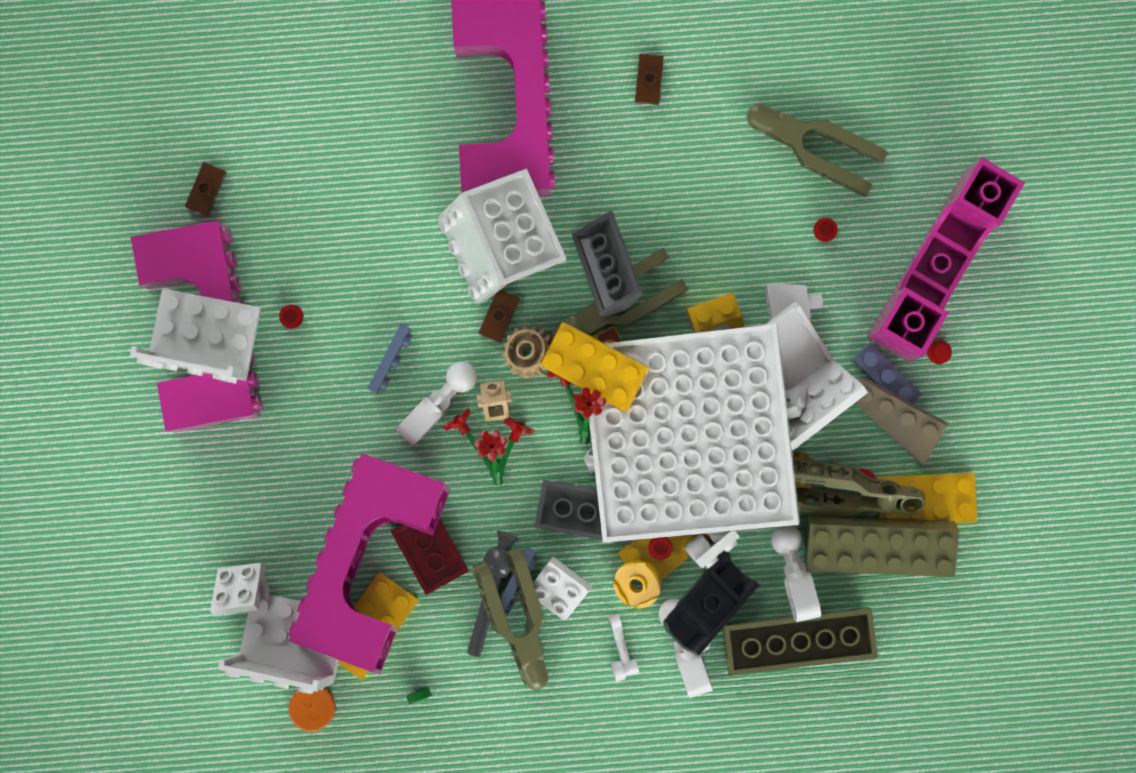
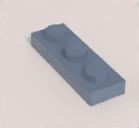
[367,324,413,394]
[852,343,922,403]
[500,547,538,615]

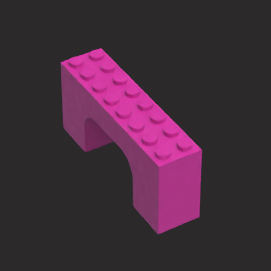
[451,0,555,196]
[867,157,1025,362]
[131,220,263,433]
[288,453,450,675]

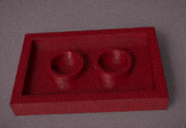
[390,518,469,595]

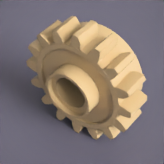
[502,325,553,379]

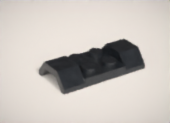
[663,551,760,656]

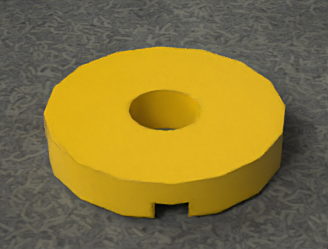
[613,559,662,609]

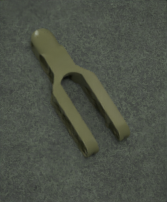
[747,104,888,197]
[551,248,689,341]
[793,459,925,518]
[472,547,548,690]

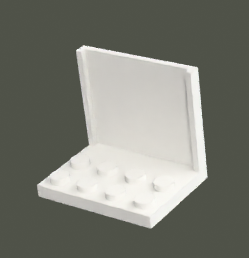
[438,169,567,305]
[130,288,261,384]
[765,302,868,451]
[218,594,339,694]

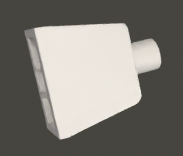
[764,284,823,321]

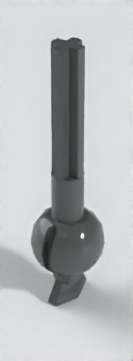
[467,530,519,657]

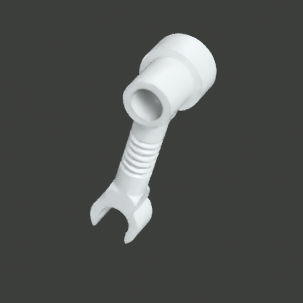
[608,614,639,682]

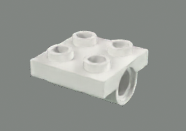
[683,531,740,569]
[533,557,592,621]
[210,562,269,616]

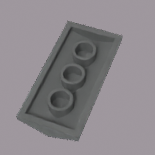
[572,211,643,317]
[534,479,632,545]

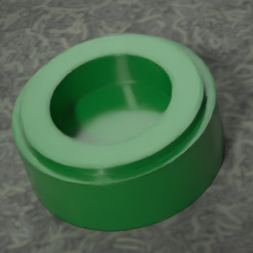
[406,687,432,705]

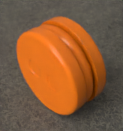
[289,687,336,731]

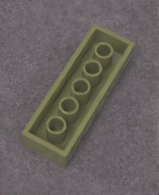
[804,515,959,577]
[722,607,878,676]

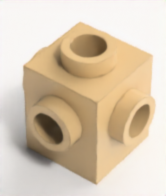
[476,380,513,422]

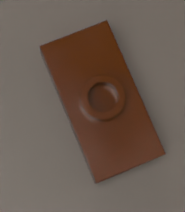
[635,54,664,105]
[185,162,227,217]
[478,290,520,343]

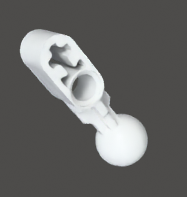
[396,361,477,447]
[771,525,821,622]
[658,598,713,698]

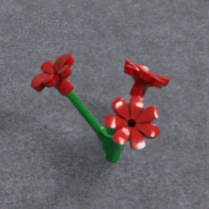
[545,371,606,444]
[443,408,535,485]

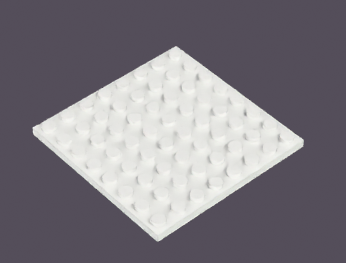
[589,324,800,543]

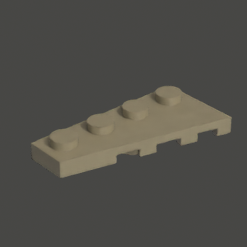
[854,376,948,466]

